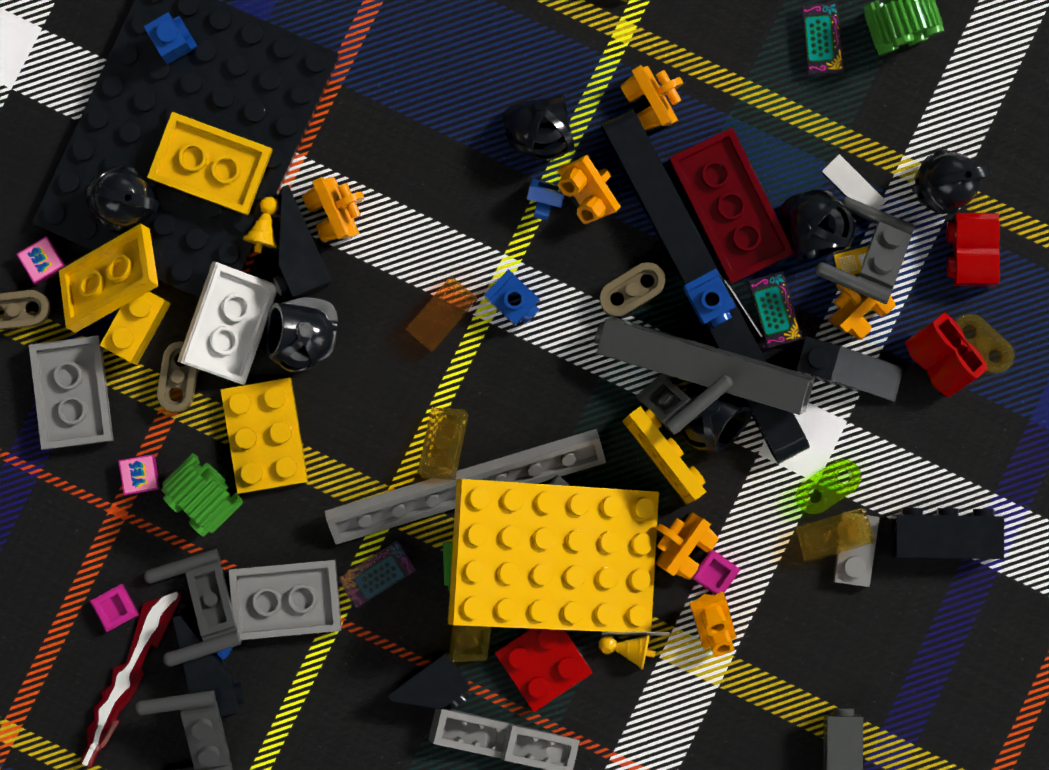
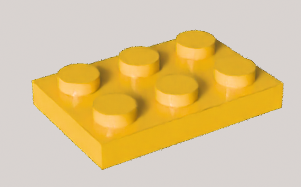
[147,112,273,216]
[59,223,158,333]
[220,378,308,494]
[622,406,706,505]

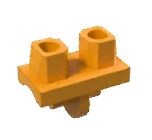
[620,65,684,130]
[557,155,621,224]
[302,177,365,242]
[828,284,896,340]
[655,511,719,580]
[689,591,737,657]

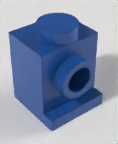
[144,12,198,64]
[484,269,540,327]
[682,269,736,328]

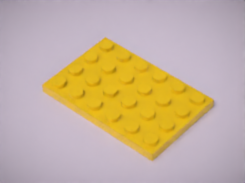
[448,479,659,633]

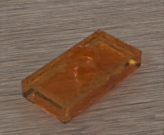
[405,276,478,353]

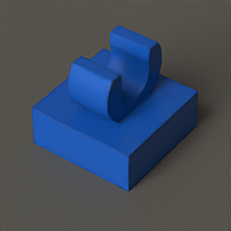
[527,179,565,220]

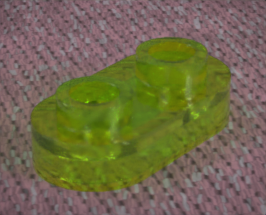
[795,459,861,514]

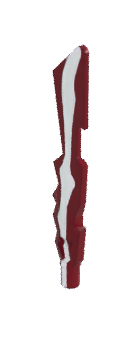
[79,592,182,768]

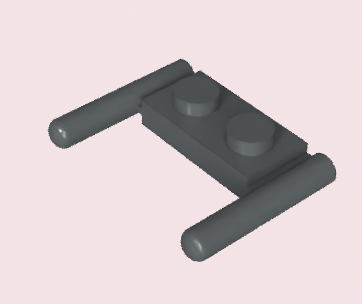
[815,197,915,304]
[635,374,733,435]
[144,548,241,667]
[136,690,233,770]

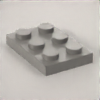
[29,335,114,450]
[229,560,342,640]

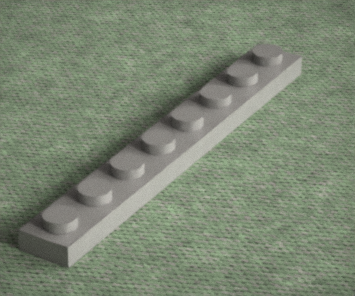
[325,429,606,544]

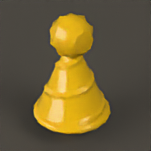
[243,197,279,253]
[599,635,656,670]

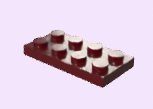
[668,127,794,285]

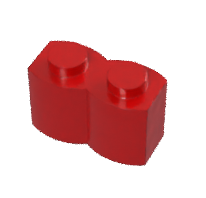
[946,213,1000,287]
[905,312,988,398]

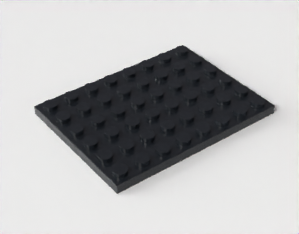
[32,0,341,298]

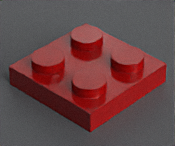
[495,629,593,712]

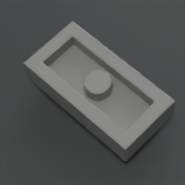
[833,512,880,587]

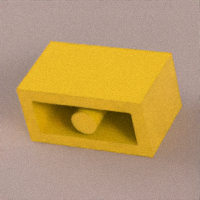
[99,292,171,365]

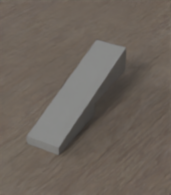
[428,708,580,770]

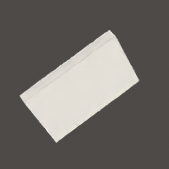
[177,261,277,385]

